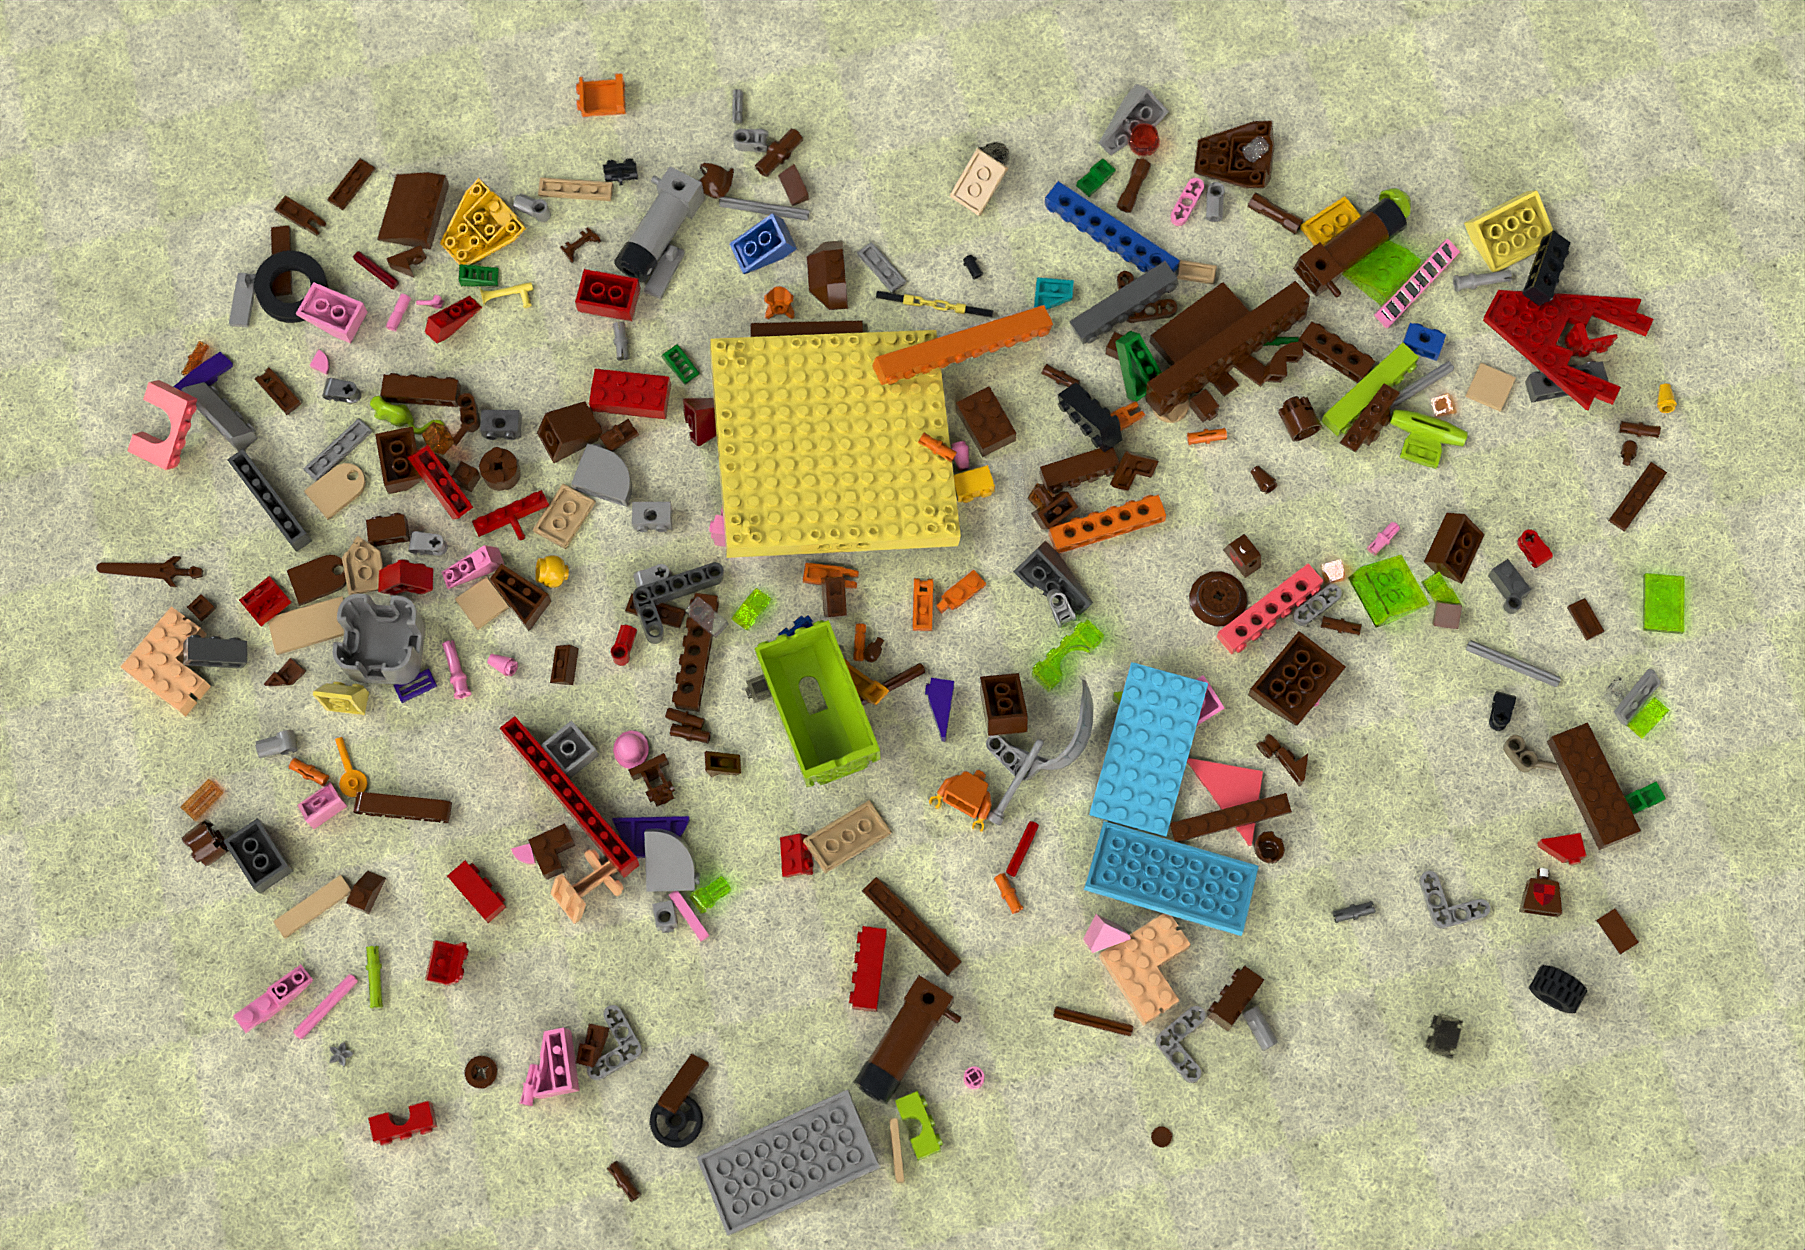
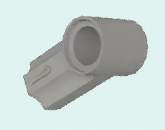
[1206,182,1225,222]
[513,193,551,222]
[255,730,298,759]

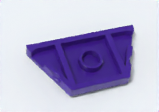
[612,816,690,858]

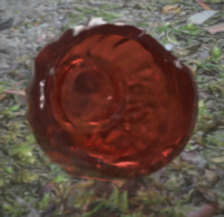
[1128,123,1160,156]

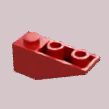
[425,295,482,344]

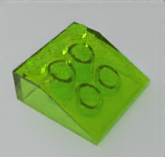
[1341,241,1422,307]
[1348,555,1429,628]

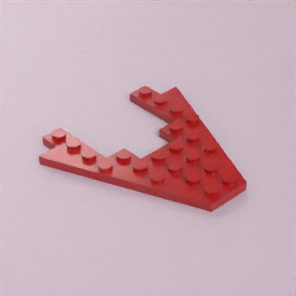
[1483,290,1654,411]

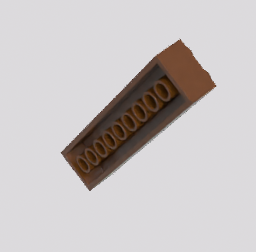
[1146,281,1310,417]

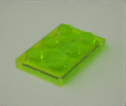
[1643,573,1685,634]

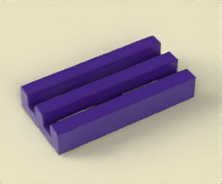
[393,668,437,703]

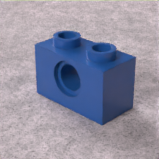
[1403,323,1446,361]

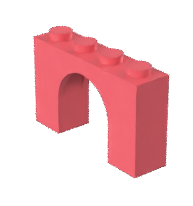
[128,380,197,470]

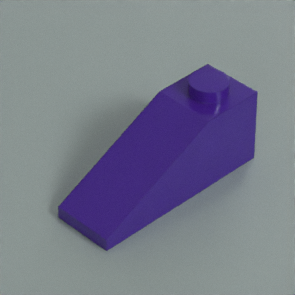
[925,678,954,742]

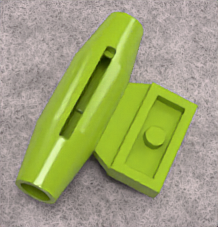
[1389,409,1468,469]

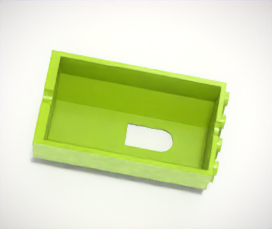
[754,620,881,787]

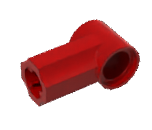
[611,624,637,666]

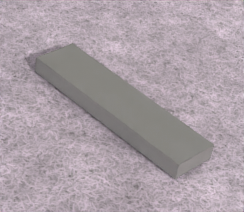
[303,418,373,481]

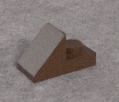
[386,245,427,278]
[1275,747,1308,786]
[704,751,741,777]

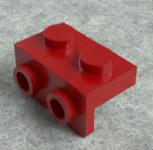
[780,833,814,877]

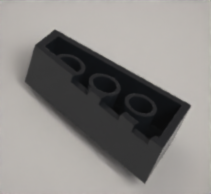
[1057,382,1123,452]

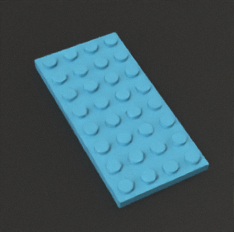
[1089,662,1208,837]
[1084,821,1259,936]

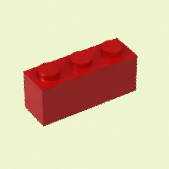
[447,860,506,923]

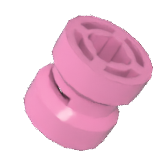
[964,1066,984,1089]

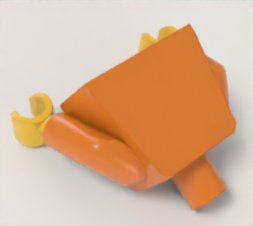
[929,770,992,832]

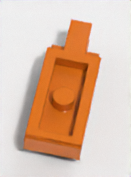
[937,570,986,614]

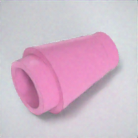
[951,441,970,471]
[487,654,518,676]

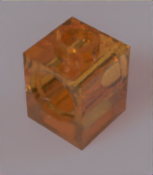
[422,422,455,455]

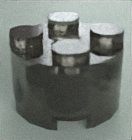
[1424,1013,1463,1060]

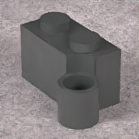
[1488,559,1531,614]

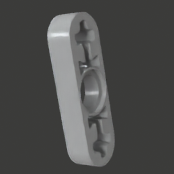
[1293,584,1342,626]

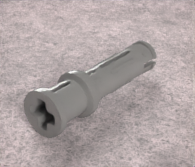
[1453,270,1512,292]

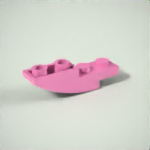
[233,965,313,1033]

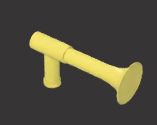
[479,282,533,308]

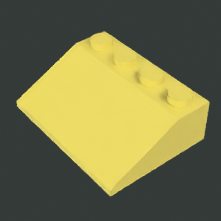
[1464,190,1553,272]

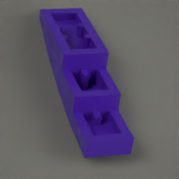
[173,352,233,391]

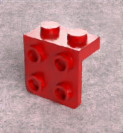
[1565,322,1618,358]
[425,940,469,986]

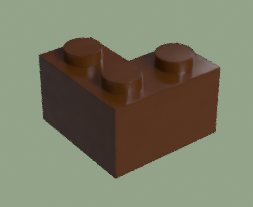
[528,823,576,880]

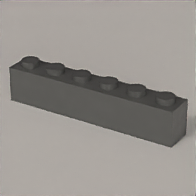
[1070,261,1179,344]
[227,449,312,552]

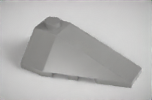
[1098,84,1169,155]

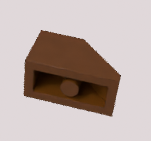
[346,870,386,915]

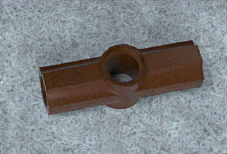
[755,128,803,177]

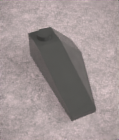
[1013,540,1093,616]

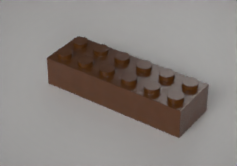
[1547,722,1641,850]

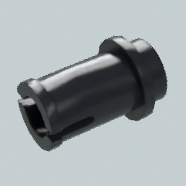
[963,254,984,280]

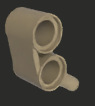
[1503,735,1557,772]

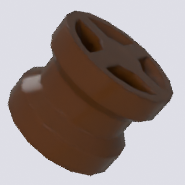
[1256,734,1281,759]

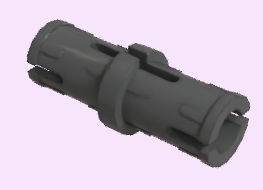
[1332,901,1375,923]

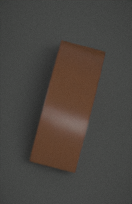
[1263,342,1304,383]

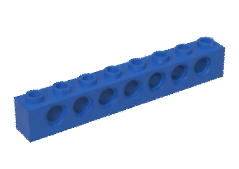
[1045,181,1180,273]

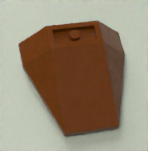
[1194,120,1274,188]

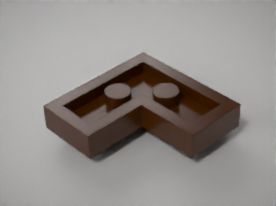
[1110,451,1159,491]

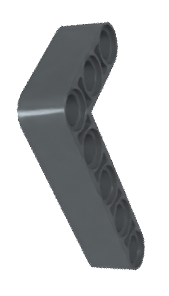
[633,562,724,644]

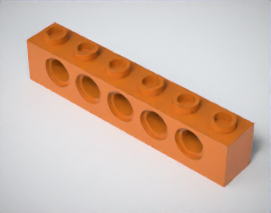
[1048,495,1166,554]

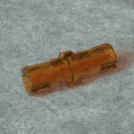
[181,341,209,376]

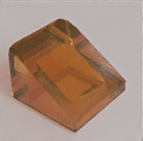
[1430,393,1457,417]
[1321,559,1345,584]

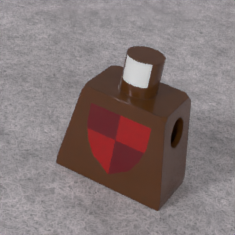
[1223,534,1261,578]
[1519,868,1562,917]

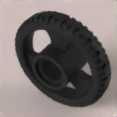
[649,1096,703,1148]

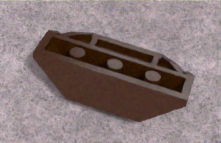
[807,240,848,310]

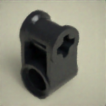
[1489,691,1516,731]

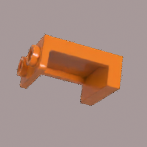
[576,73,626,117]

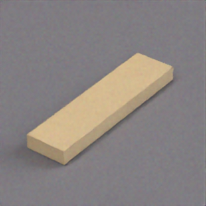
[538,178,613,201]
[273,875,352,939]

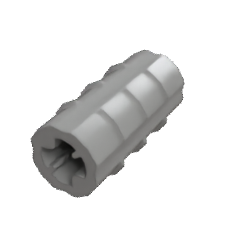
[1243,1006,1278,1051]

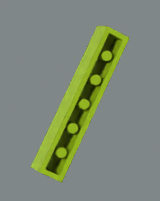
[1321,342,1419,437]

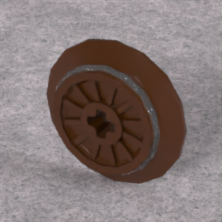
[1189,571,1247,626]

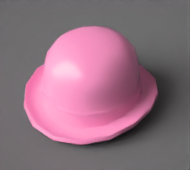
[613,730,649,769]

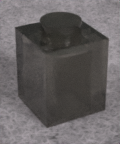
[745,675,771,703]

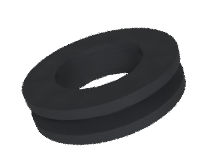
[254,251,328,323]

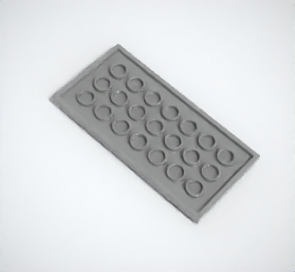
[697,1090,881,1236]

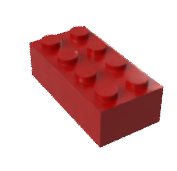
[589,369,671,419]

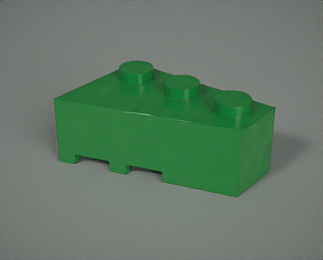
[1115,331,1162,402]

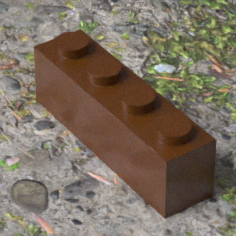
[380,373,461,407]
[1039,447,1120,494]

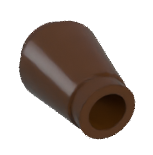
[1250,466,1277,494]

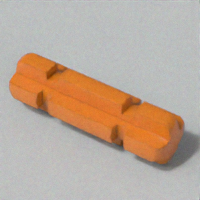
[853,623,866,661]

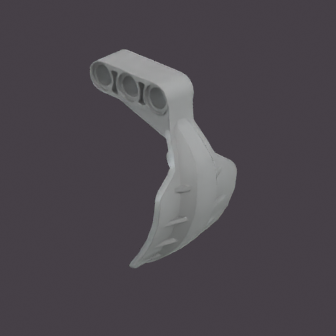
[986,680,1093,781]

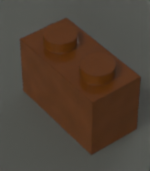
[366,513,410,547]

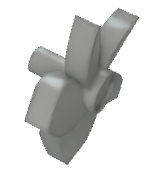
[329,1042,353,1067]

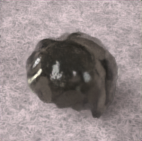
[978,142,1010,166]

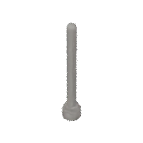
[987,739,1044,826]

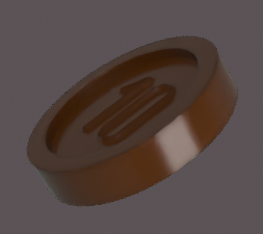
[1151,1126,1172,1148]

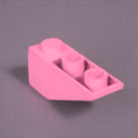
[442,545,505,589]

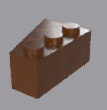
[490,564,551,632]
[1208,965,1265,1032]

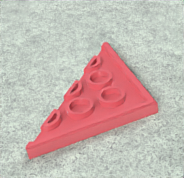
[1187,758,1263,846]

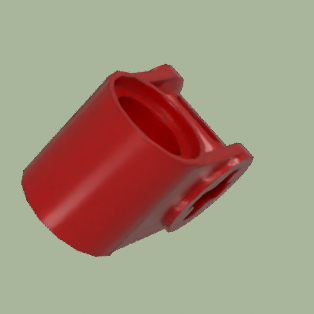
[1517,529,1553,568]

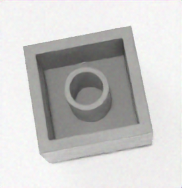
[541,720,599,779]

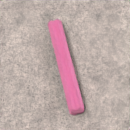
[293,974,358,1039]

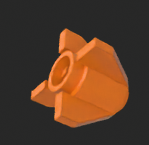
[764,286,794,319]

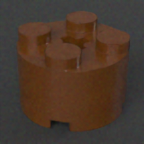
[479,447,520,491]
[181,819,229,866]

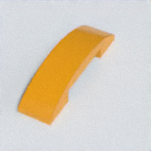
[844,658,889,705]

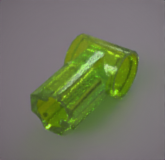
[689,876,732,914]

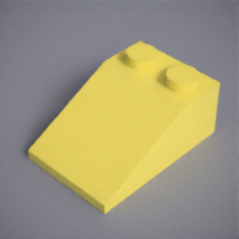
[313,682,369,715]

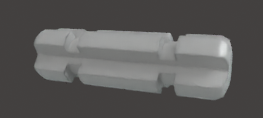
[732,89,743,124]

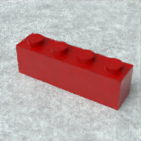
[407,445,473,520]
[849,926,887,1012]

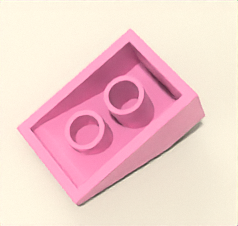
[296,282,368,344]

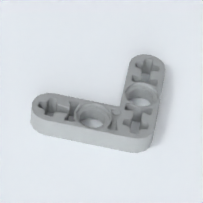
[1419,871,1490,929]
[587,1005,642,1081]
[1155,1006,1205,1083]

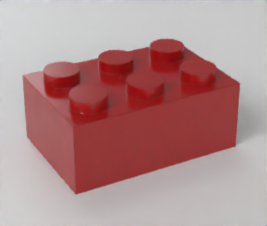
[575,269,641,322]

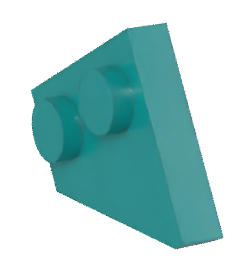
[1034,277,1074,310]

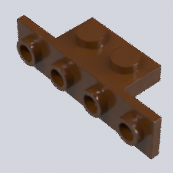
[1340,384,1400,453]

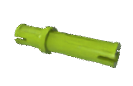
[365,946,383,1008]

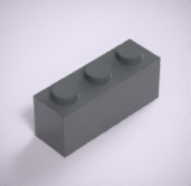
[183,635,247,668]

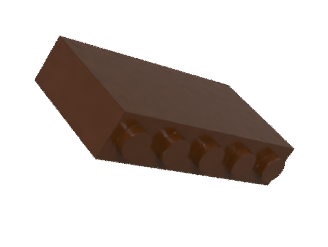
[1149,282,1250,366]

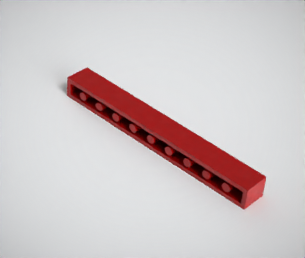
[500,716,640,878]

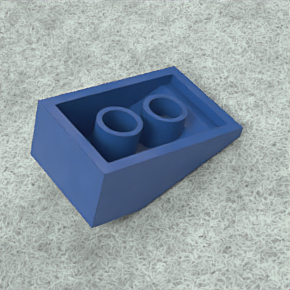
[729,213,797,274]

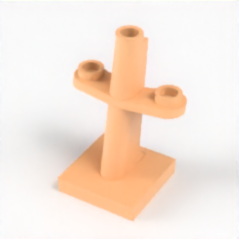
[550,849,624,924]

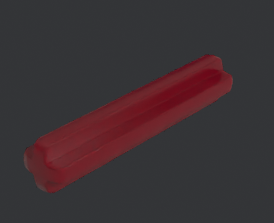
[353,251,399,289]

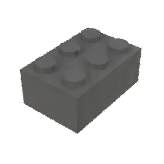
[223,818,294,894]

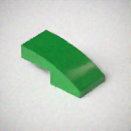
[1076,158,1116,197]
[1624,781,1666,815]

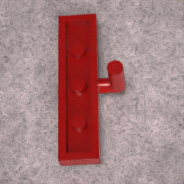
[472,490,549,540]

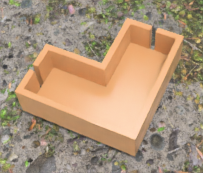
[121,606,211,717]
[1099,913,1191,1026]

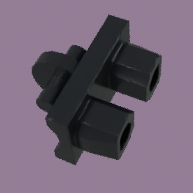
[603,158,638,186]

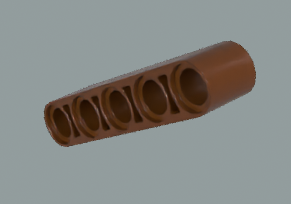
[353,792,452,823]

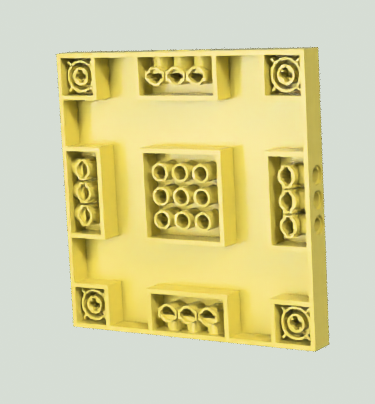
[710,330,961,558]

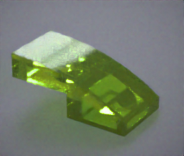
[1421,572,1462,605]
[731,588,772,630]
[1627,697,1669,739]

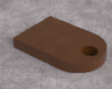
[286,555,347,606]

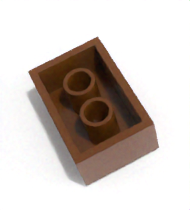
[956,386,1016,457]
[980,673,1028,736]

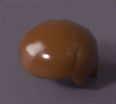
[1254,831,1285,864]

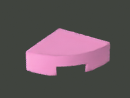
[310,350,329,374]
[511,844,536,864]

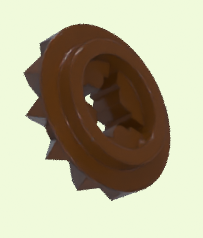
[464,1056,498,1089]

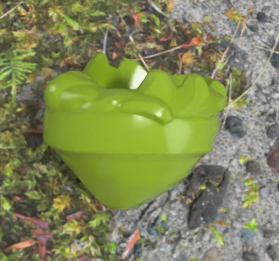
[1378,188,1411,218]

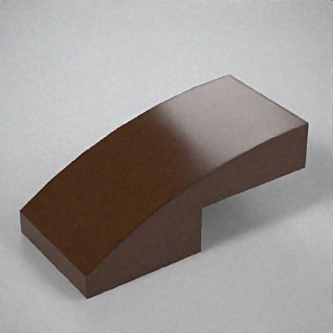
[576,1023,610,1067]

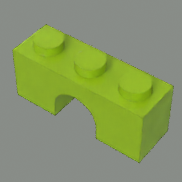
[895,1091,943,1161]

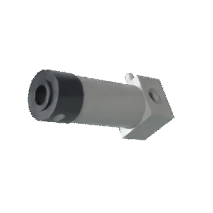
[614,167,705,282]

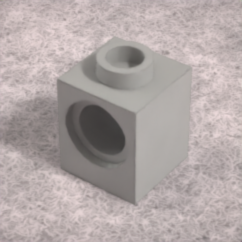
[652,900,678,933]

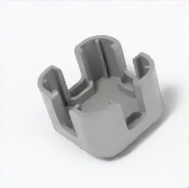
[332,594,426,685]

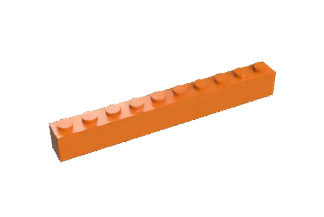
[872,305,1053,385]

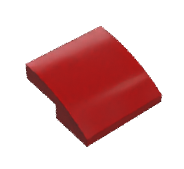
[239,576,292,627]

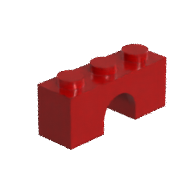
[368,1101,437,1146]

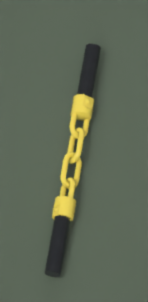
[876,291,994,318]

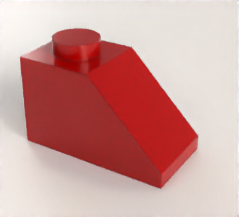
[1537,833,1586,865]

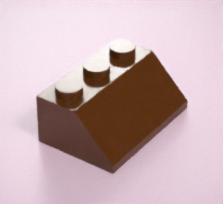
[375,426,423,494]
[1424,513,1485,584]

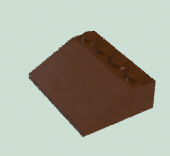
[377,172,449,250]
[1248,631,1346,726]

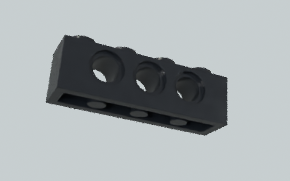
[1522,230,1571,306]

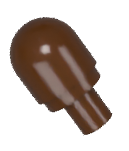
[1621,440,1638,466]
[863,637,884,663]

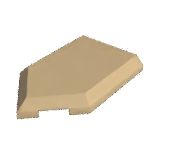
[342,536,384,596]

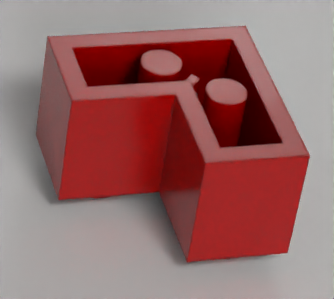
[378,559,433,596]

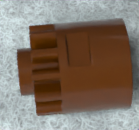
[1278,396,1322,442]

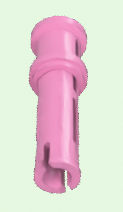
[442,640,472,699]

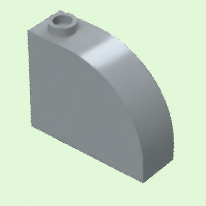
[571,443,632,507]
[644,829,700,892]

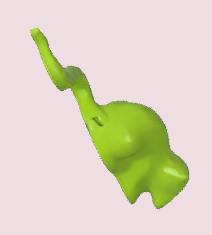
[370,396,449,435]

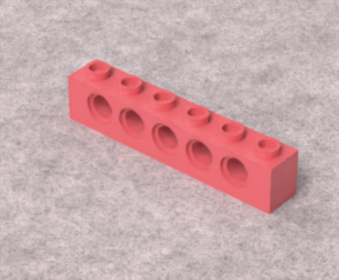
[1217,563,1323,655]

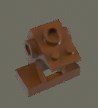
[628,753,675,807]

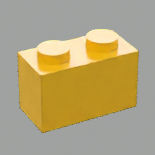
[954,465,995,503]

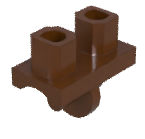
[600,419,639,452]

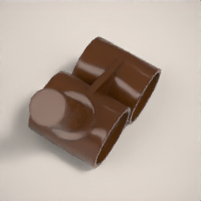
[450,393,480,446]

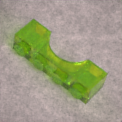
[1032,619,1104,693]

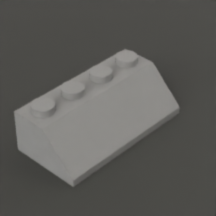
[182,382,257,452]

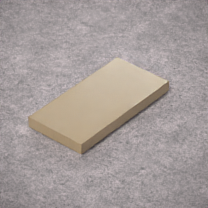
[268,596,344,655]
[803,800,891,874]

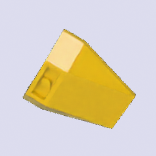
[440,178,526,265]

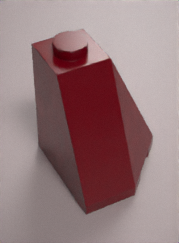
[683,398,717,446]

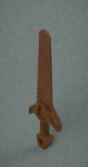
[96,556,203,587]

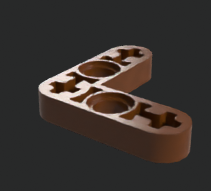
[1117,271,1177,323]

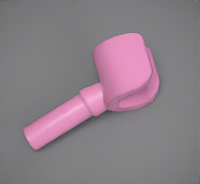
[416,295,444,309]

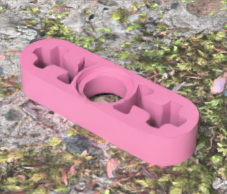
[1170,178,1204,226]
[669,891,709,942]

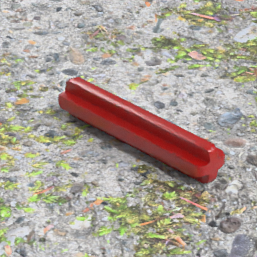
[1006,821,1039,877]

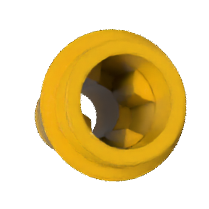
[1657,384,1677,413]

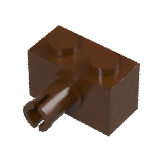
[1031,483,1078,530]

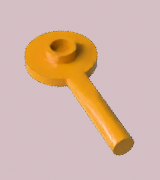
[335,737,368,797]

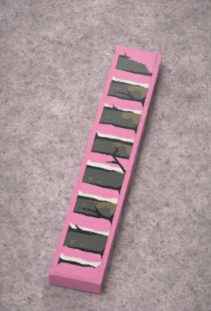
[1374,239,1460,328]

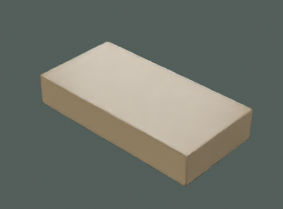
[1177,260,1217,285]

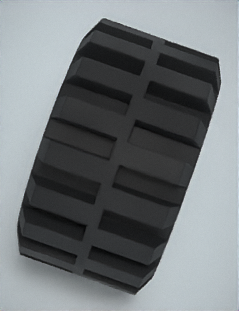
[1529,965,1587,1014]

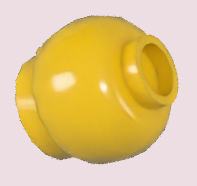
[535,555,569,588]

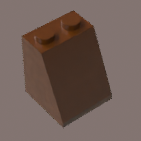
[537,401,602,463]

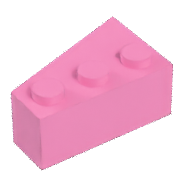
[533,1027,579,1099]

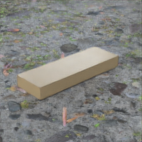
[889,1118,905,1184]

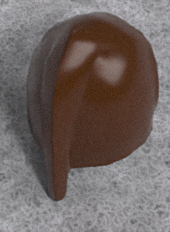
[698,163,734,199]

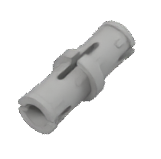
[613,322,629,361]

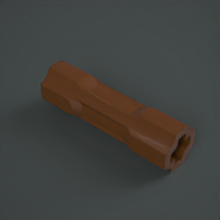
[1117,158,1151,213]
[1248,192,1304,234]

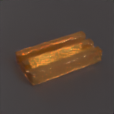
[180,779,224,821]

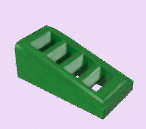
[459,264,499,287]
[662,344,700,385]

